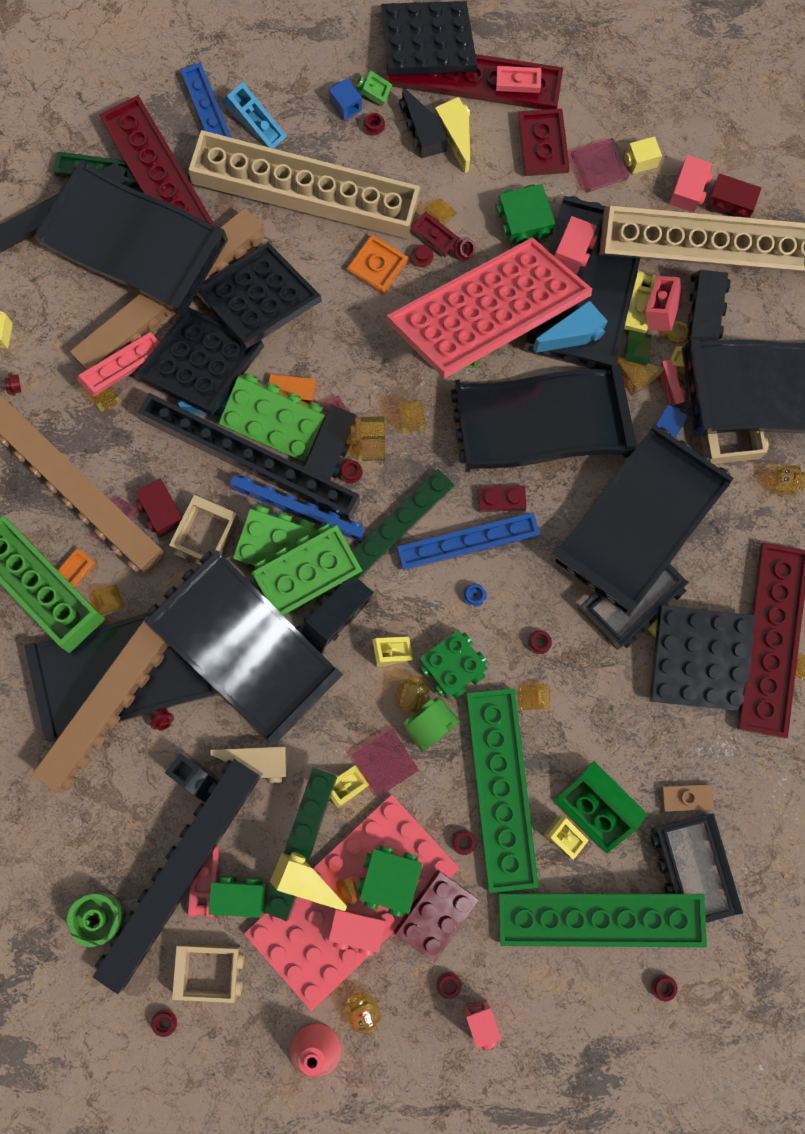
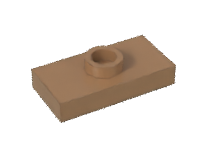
[661,785,714,812]

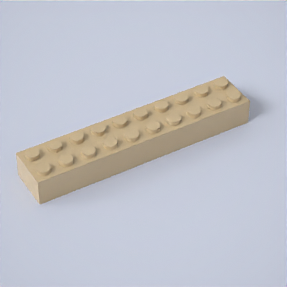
[189,130,420,239]
[599,206,805,272]

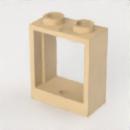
[701,431,769,464]
[169,495,240,566]
[172,943,245,1003]

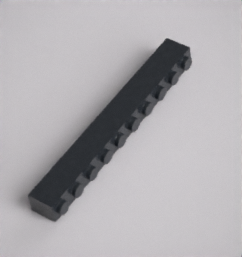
[138,393,360,521]
[93,757,263,995]

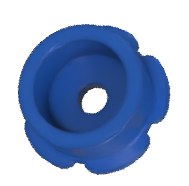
[464,584,487,607]

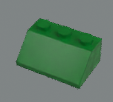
[554,761,647,854]

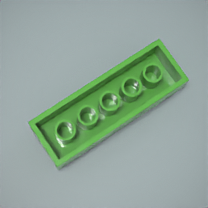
[0,515,105,653]

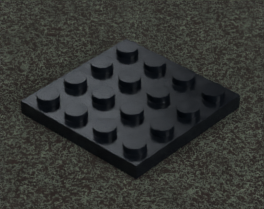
[381,1,477,75]
[196,242,322,349]
[135,307,264,416]
[649,605,755,711]

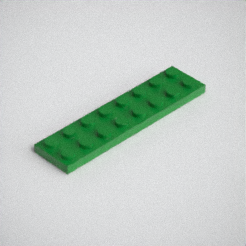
[466,688,539,893]
[499,893,707,948]

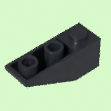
[399,88,447,159]
[165,753,220,803]

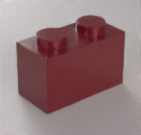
[706,173,762,218]
[135,478,183,537]

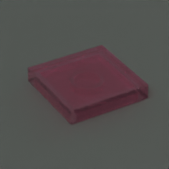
[571,138,629,193]
[352,729,419,797]

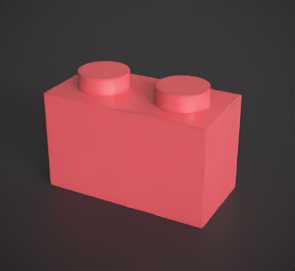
[669,155,713,212]
[555,216,598,274]
[645,276,682,331]
[329,909,386,956]
[463,1000,502,1050]

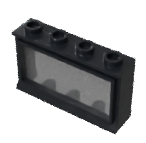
[578,564,689,650]
[650,813,743,923]

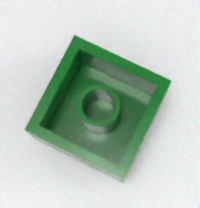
[208,876,268,918]

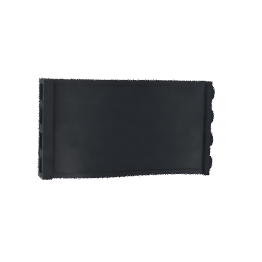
[34,160,228,317]
[523,196,640,370]
[681,339,805,437]
[451,365,637,472]
[551,424,734,617]
[145,550,343,746]
[24,613,221,742]

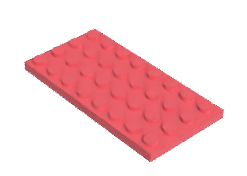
[387,237,592,379]
[244,794,459,1012]

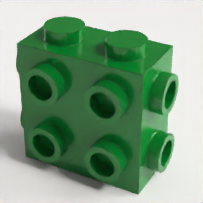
[495,184,555,245]
[418,629,488,699]
[356,845,423,917]

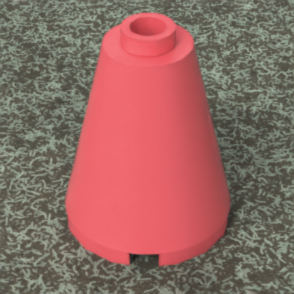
[290,1023,341,1078]

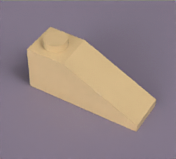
[211,747,288,783]

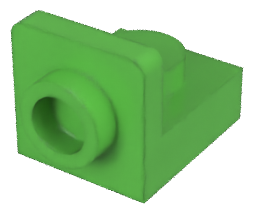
[355,70,393,106]

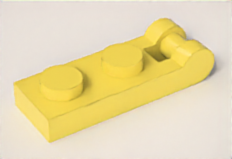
[624,270,659,333]

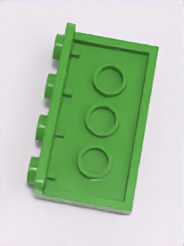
[219,373,327,462]
[233,504,319,565]
[251,523,362,615]

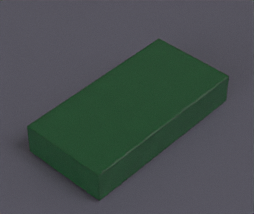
[625,330,651,366]

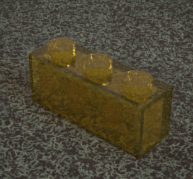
[351,416,385,461]

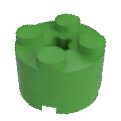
[402,697,460,753]
[67,892,125,947]

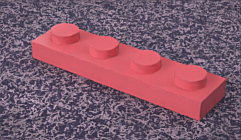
[77,332,160,397]

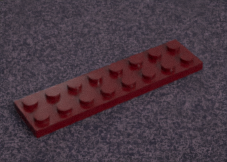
[385,54,563,110]
[99,95,216,227]
[737,542,805,739]

